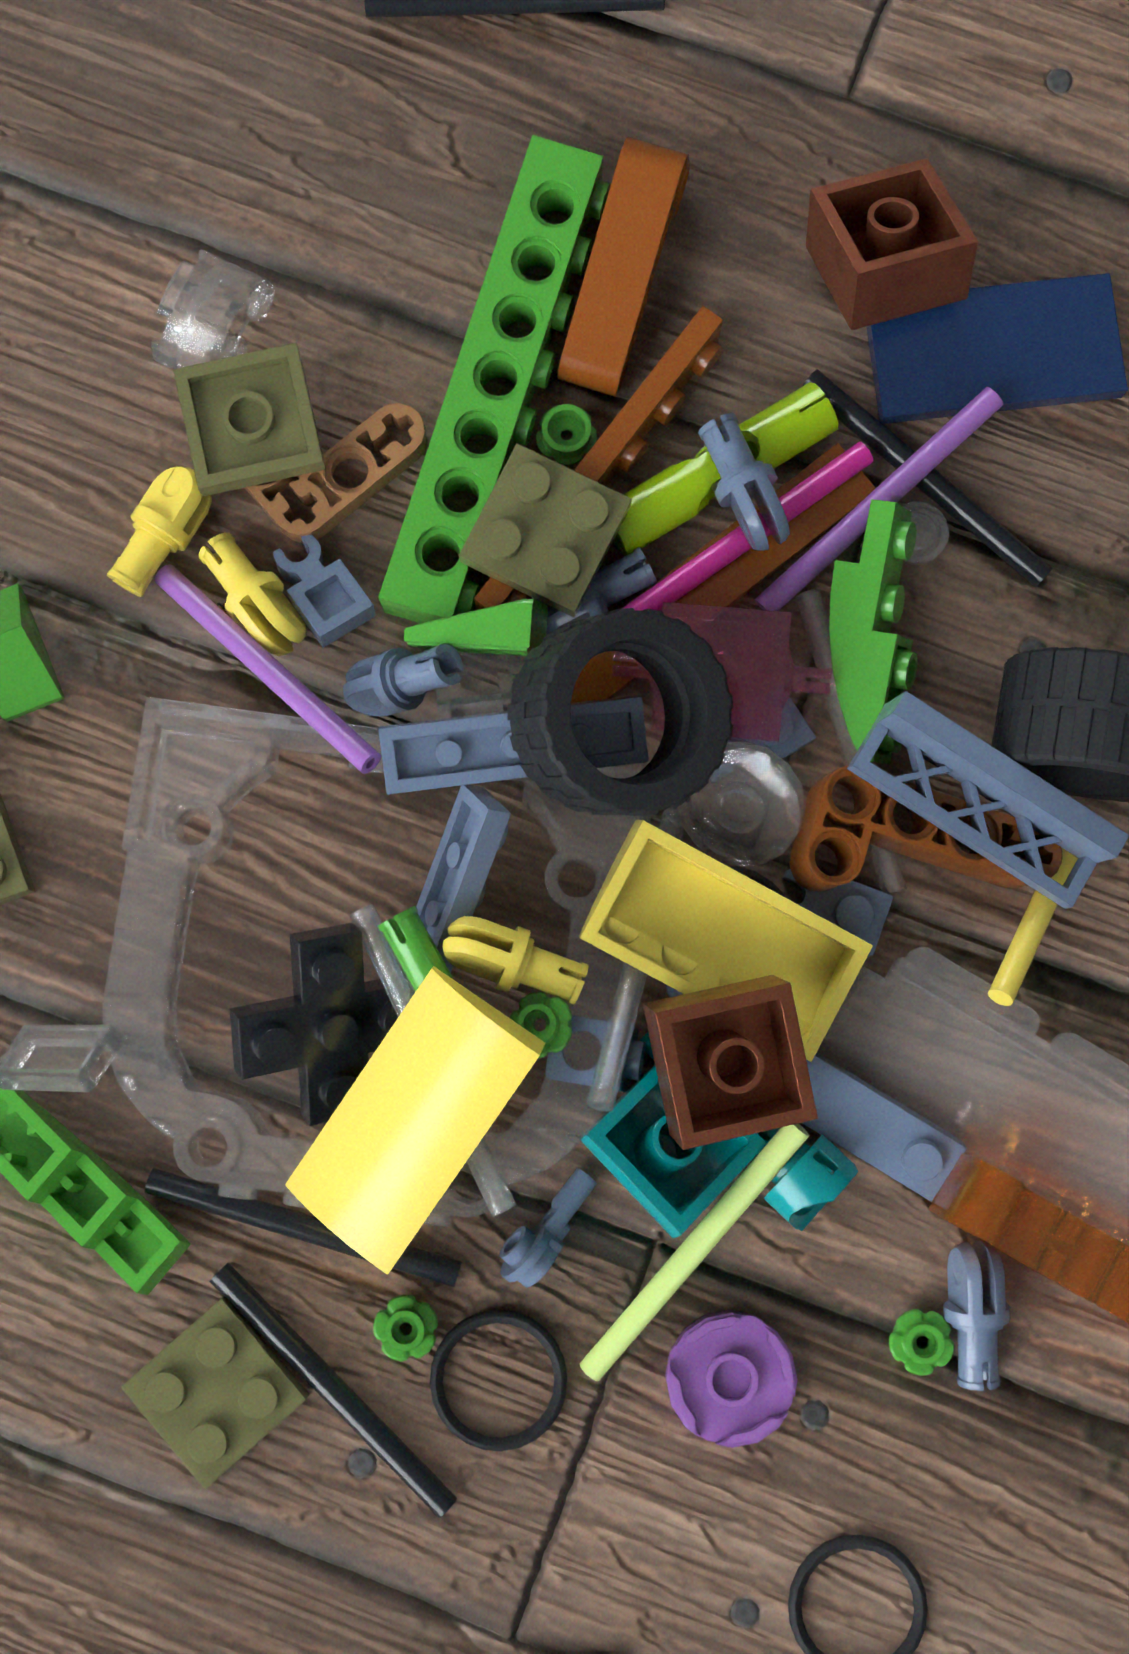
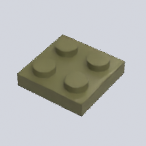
[173,342,326,497]
[459,444,632,617]
[121,1297,310,1489]

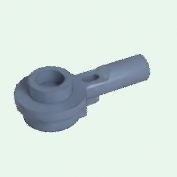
[499,1168,597,1288]

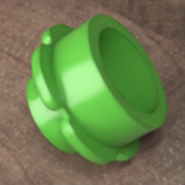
[536,404,597,465]
[510,992,572,1058]
[373,1295,438,1361]
[889,1309,954,1375]

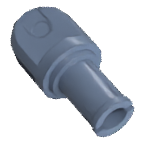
[698,413,790,551]
[534,547,657,636]
[343,644,463,716]
[943,1241,1011,1391]

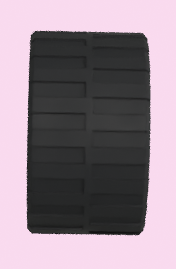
[507,608,734,816]
[991,647,1129,802]

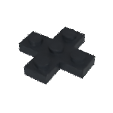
[229,923,415,1126]

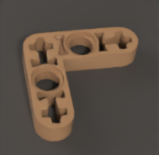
[245,403,427,543]

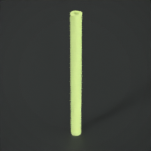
[580,1124,810,1381]

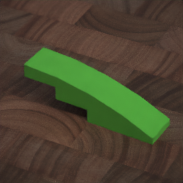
[0,1072,191,1295]

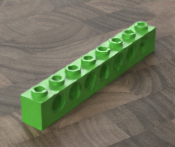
[378,135,611,624]

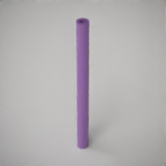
[754,387,1003,618]
[155,564,381,774]

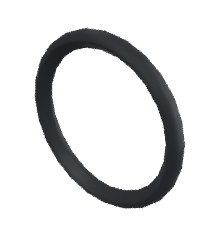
[430,1309,568,1451]
[788,1534,928,1654]

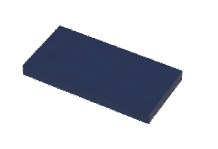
[866,273,1128,424]

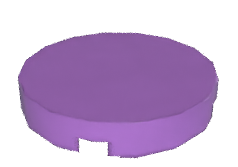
[665,1310,798,1448]

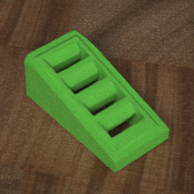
[404,598,548,656]

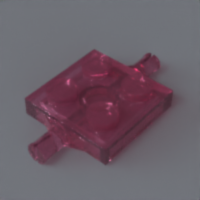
[612,602,832,742]

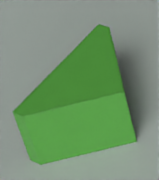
[0,583,65,722]

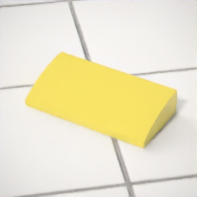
[579,820,873,1062]
[285,966,545,1275]

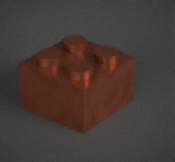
[806,158,978,331]
[643,975,818,1150]

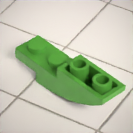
[829,499,918,765]

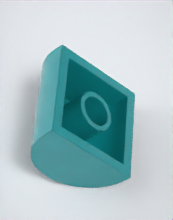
[580,1065,767,1239]

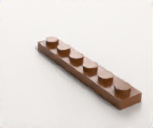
[474,305,723,610]

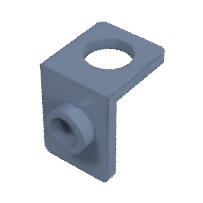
[545,1015,646,1092]

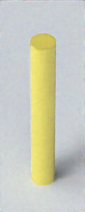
[988,847,1078,1006]

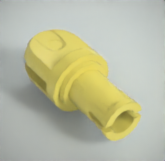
[107,466,212,597]
[198,533,306,656]
[442,916,589,1005]

